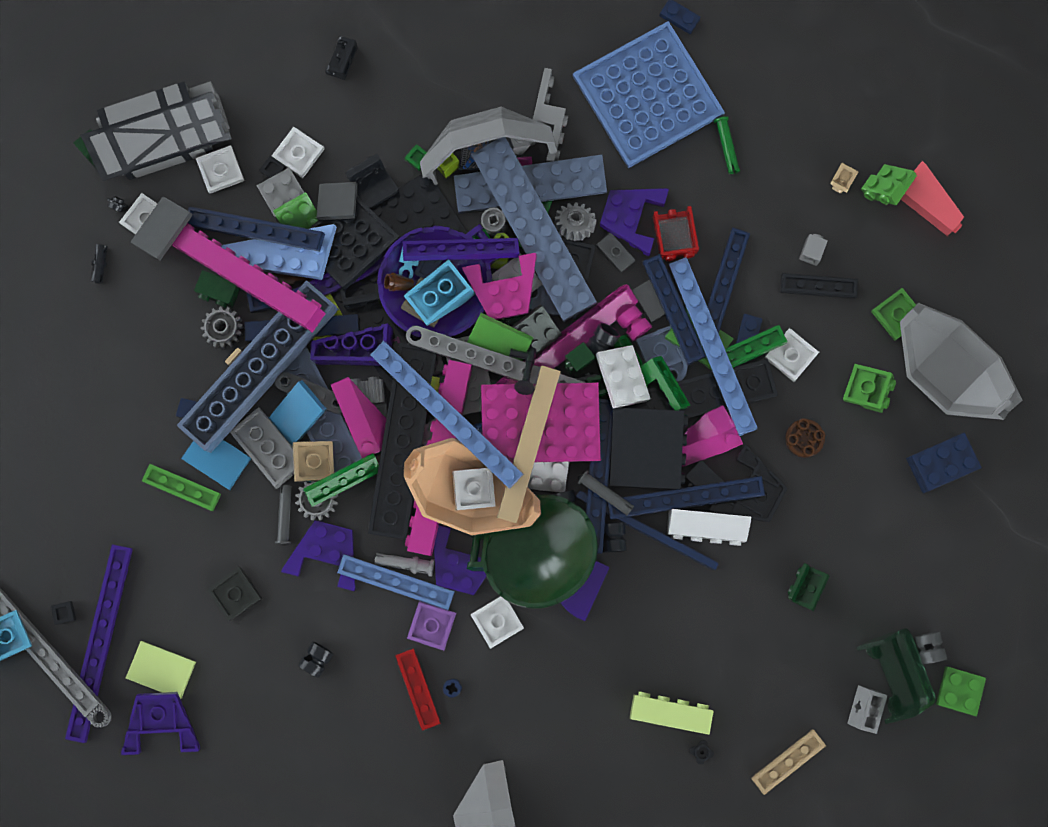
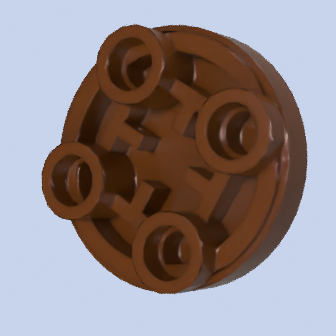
[785,419,825,458]

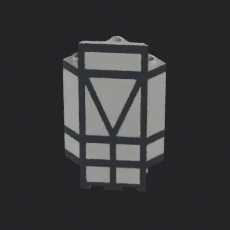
[80,81,231,181]

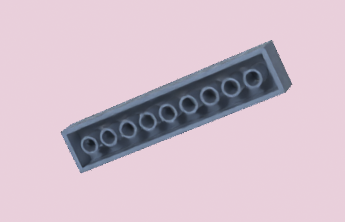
[471,137,597,322]
[177,280,339,453]

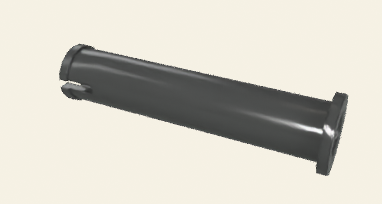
[578,471,634,516]
[275,485,292,544]

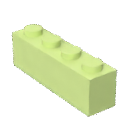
[630,692,713,735]

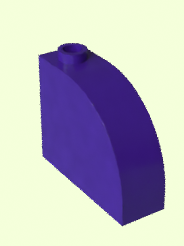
[560,561,609,621]

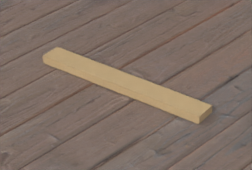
[497,366,561,523]

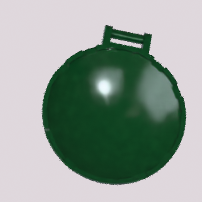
[467,495,598,608]

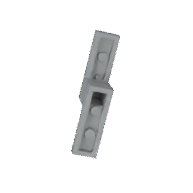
[533,68,568,162]

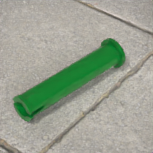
[714,117,740,174]

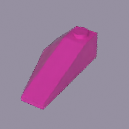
[331,377,387,458]
[682,405,743,467]

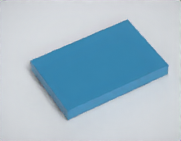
[269,380,327,447]
[181,440,251,490]

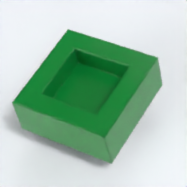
[405,144,427,171]

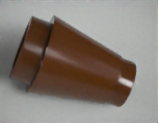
[384,272,414,291]

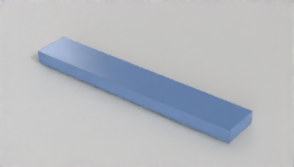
[337,555,455,610]

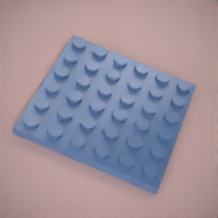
[572,21,725,168]

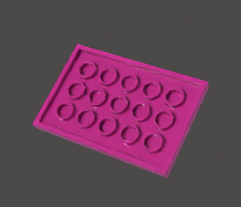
[481,383,601,463]

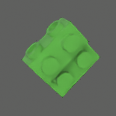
[861,164,917,206]
[843,364,896,413]

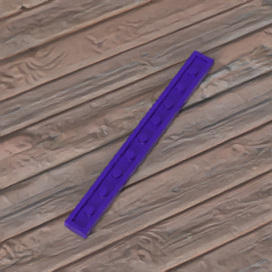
[65,545,133,743]

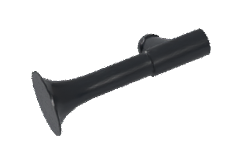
[509,347,537,395]

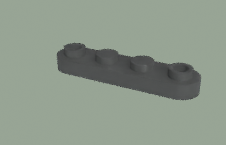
[275,372,342,414]

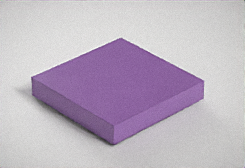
[407,601,456,651]

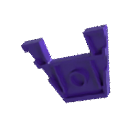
[600,188,669,256]
[281,520,356,591]
[434,525,486,595]
[121,692,200,755]

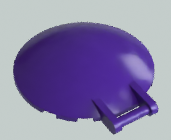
[377,224,499,338]

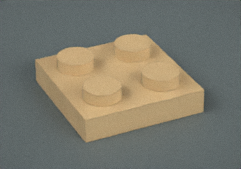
[293,441,334,482]

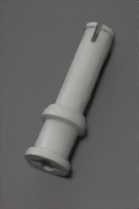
[375,553,435,577]

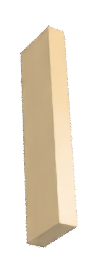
[751,729,826,795]

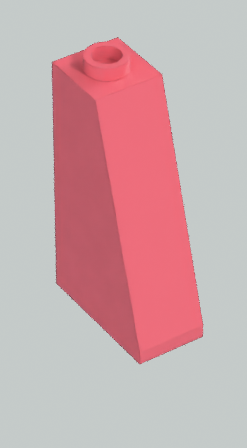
[901,161,964,236]

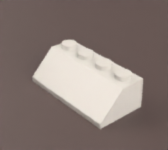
[667,509,751,546]

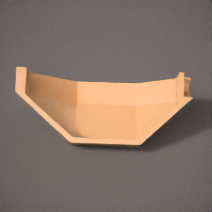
[404,438,541,535]

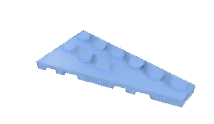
[222,224,337,280]

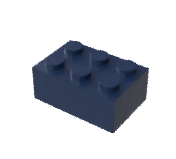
[906,432,982,493]

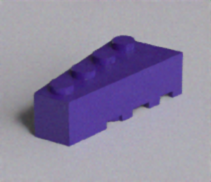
[310,323,393,366]

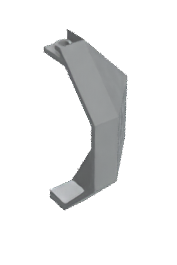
[420,107,557,185]
[900,303,1023,420]
[453,760,516,827]

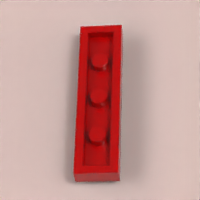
[395,648,441,731]

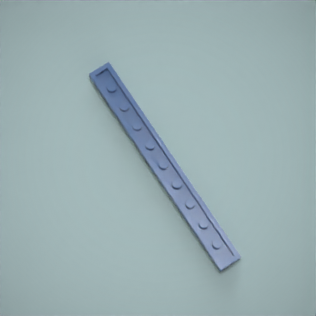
[669,257,757,436]
[371,341,524,489]

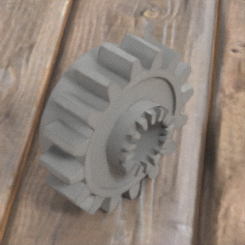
[554,202,596,241]
[201,306,244,349]
[295,481,338,521]

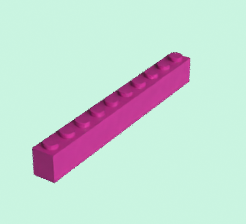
[172,223,326,333]
[405,360,473,556]

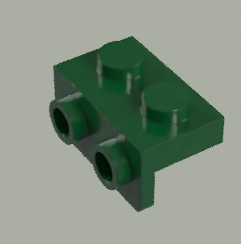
[788,563,830,611]

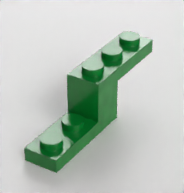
[614,335,690,411]

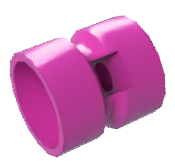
[616,305,652,341]

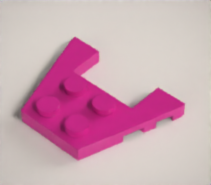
[462,253,537,320]

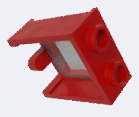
[652,206,699,261]

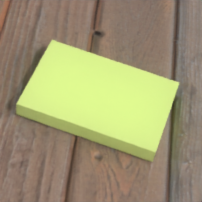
[126,641,196,699]

